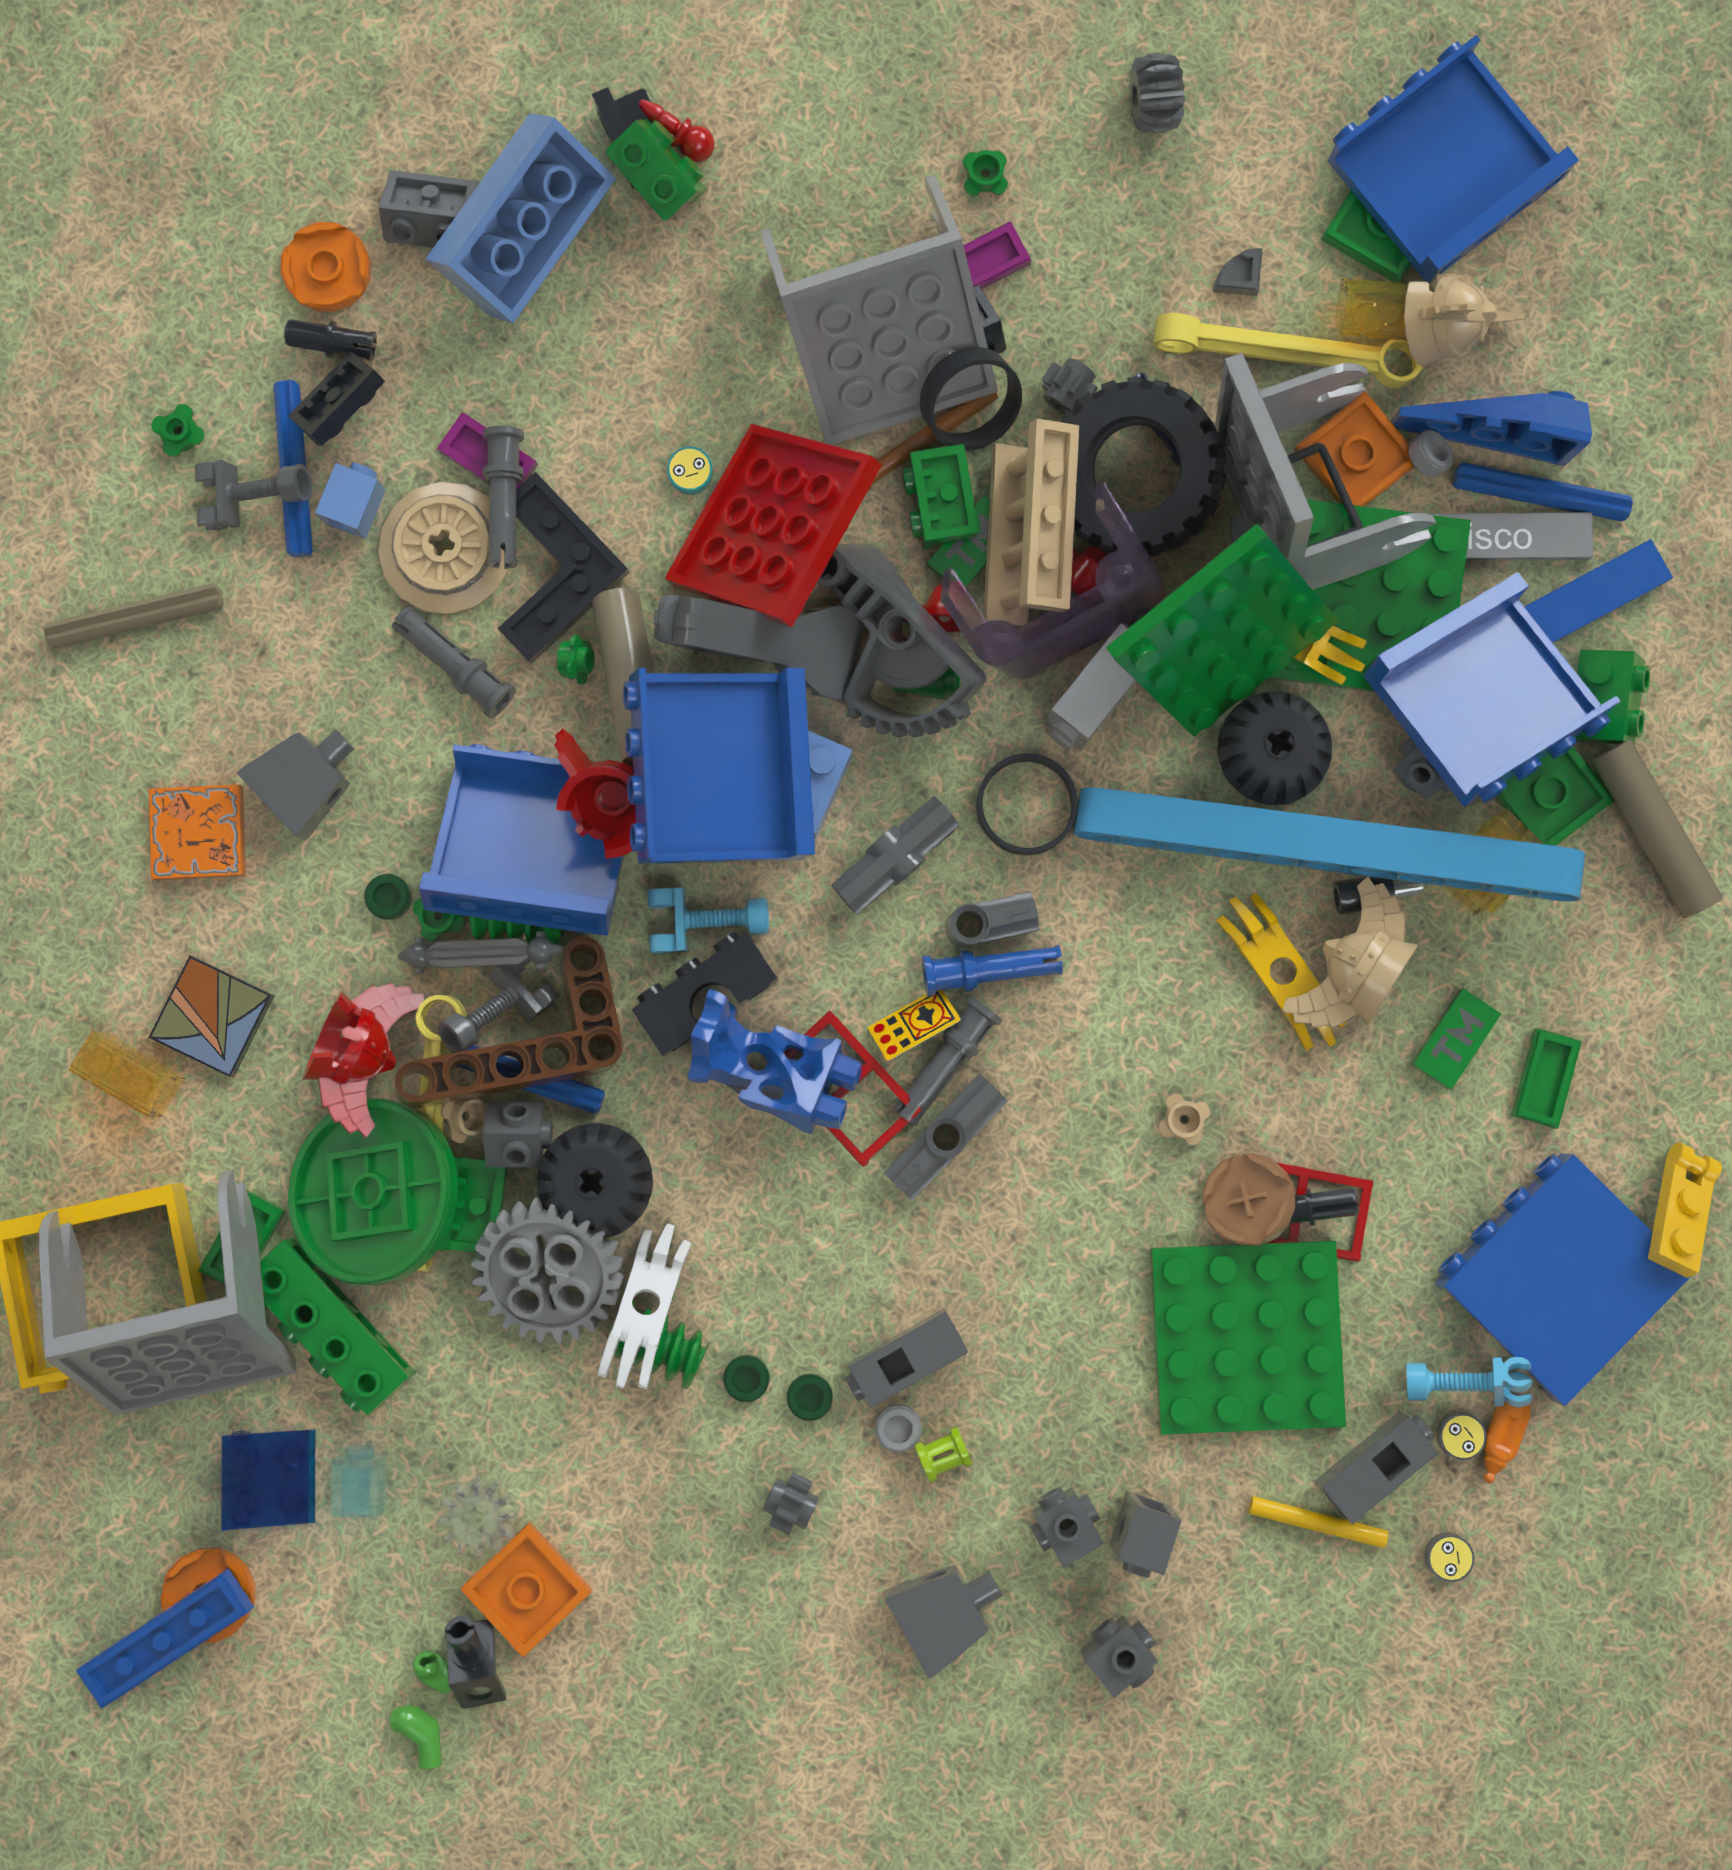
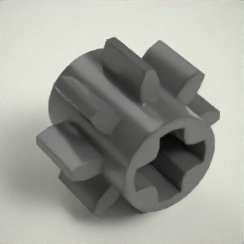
[1041,358,1098,414]
[762,1472,819,1535]

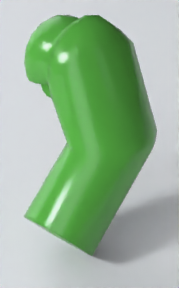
[413,1651,452,1693]
[390,1705,442,1769]

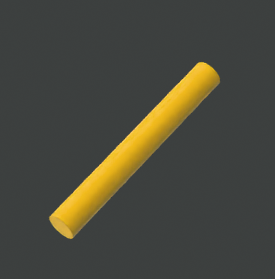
[1248,1496,1388,1548]

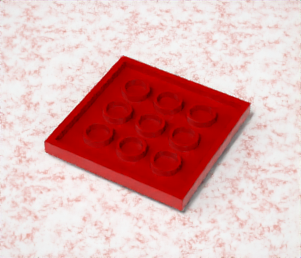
[664,424,882,628]

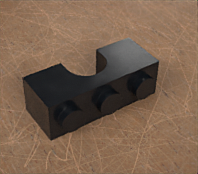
[632,932,779,1057]

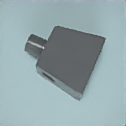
[237,729,355,841]
[885,1565,1003,1679]

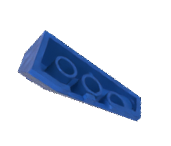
[1391,391,1592,466]

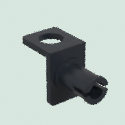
[444,1616,506,1709]

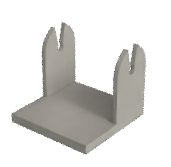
[760,175,998,445]
[1215,353,1437,590]
[39,1170,297,1415]

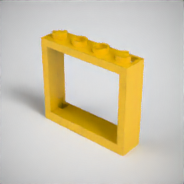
[0,1183,207,1394]

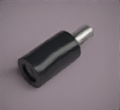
[1333,876,1423,915]

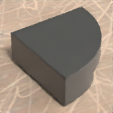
[1213,248,1263,296]

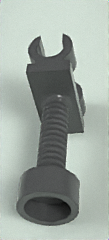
[195,460,312,530]
[437,960,561,1053]

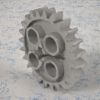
[471,1198,624,1343]

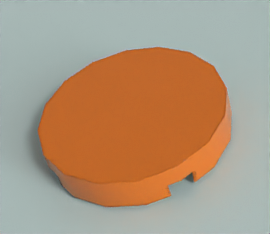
[280,222,371,312]
[161,1547,255,1643]

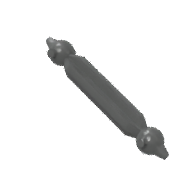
[398,932,563,974]

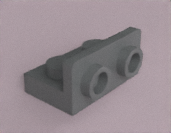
[379,170,479,247]

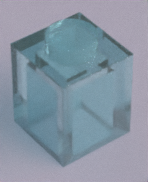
[331,1445,387,1517]

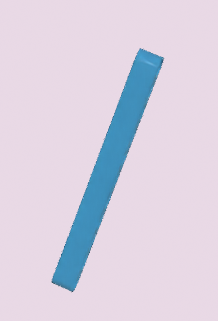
[1074,787,1585,902]

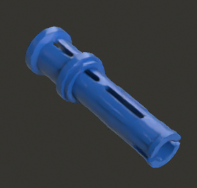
[922,945,1063,996]

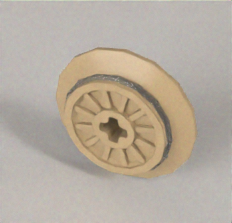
[378,482,510,615]

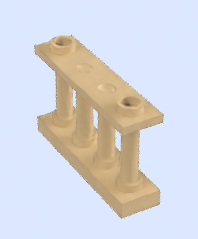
[983,419,1079,628]

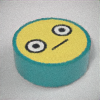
[667,447,713,495]

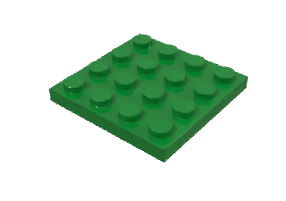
[1267,499,1471,692]
[1106,524,1339,737]
[1150,1240,1346,1435]

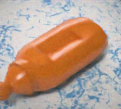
[1483,1401,1531,1483]

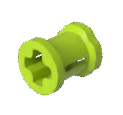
[914,1426,973,1483]

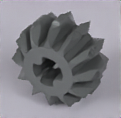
[1128,53,1186,133]

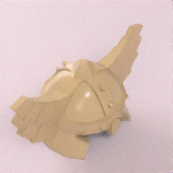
[1404,273,1526,367]
[1282,877,1418,1029]

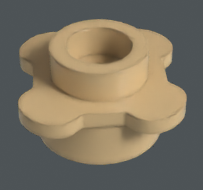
[1158,1094,1210,1145]
[441,1097,486,1143]

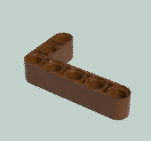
[394,936,623,1108]

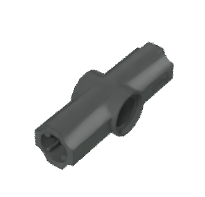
[831,796,960,915]
[884,1073,1008,1201]

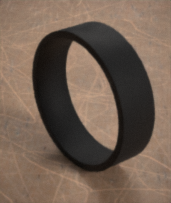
[920,347,1022,451]
[977,753,1078,855]

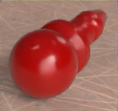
[639,100,715,162]

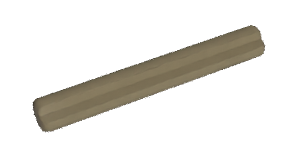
[44,583,224,649]

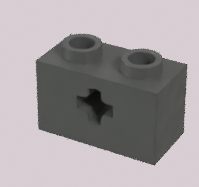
[1110,1491,1182,1578]

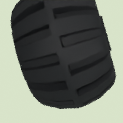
[1217,691,1332,805]
[537,1123,653,1238]

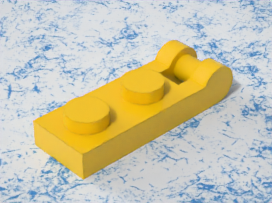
[1648,1142,1722,1278]

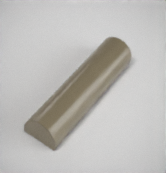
[592,588,654,768]
[1591,740,1723,918]

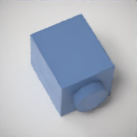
[315,463,386,539]

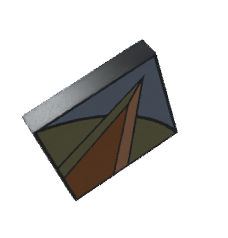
[148,955,275,1077]

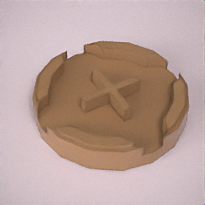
[1202,1153,1295,1246]

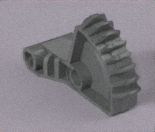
[817,543,986,738]
[653,595,864,701]

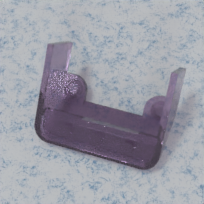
[940,481,1165,679]

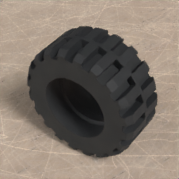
[1059,377,1226,558]

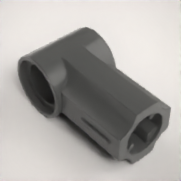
[945,892,1040,948]

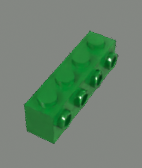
[260,1238,417,1416]

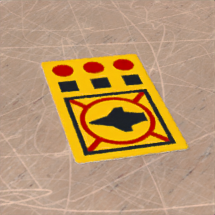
[867,990,961,1061]

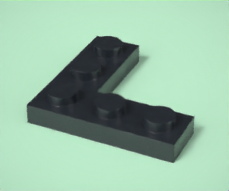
[498,472,630,664]

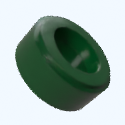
[364,874,412,920]
[723,1354,770,1402]
[787,1373,833,1421]

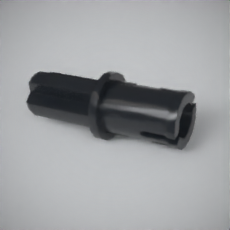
[284,319,377,361]
[1289,1188,1359,1226]

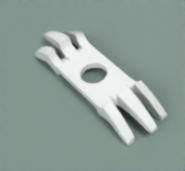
[597,1224,692,1389]

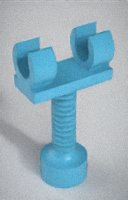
[647,887,769,953]
[1406,1357,1532,1407]

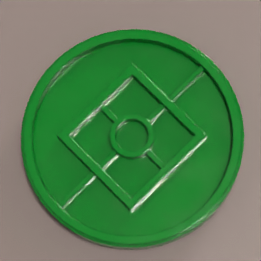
[288,1098,458,1285]

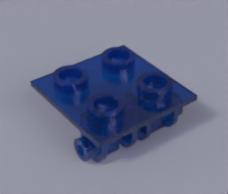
[221,1429,316,1531]

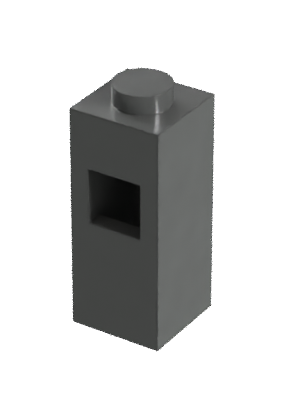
[845,1308,968,1408]
[1315,1411,1439,1524]

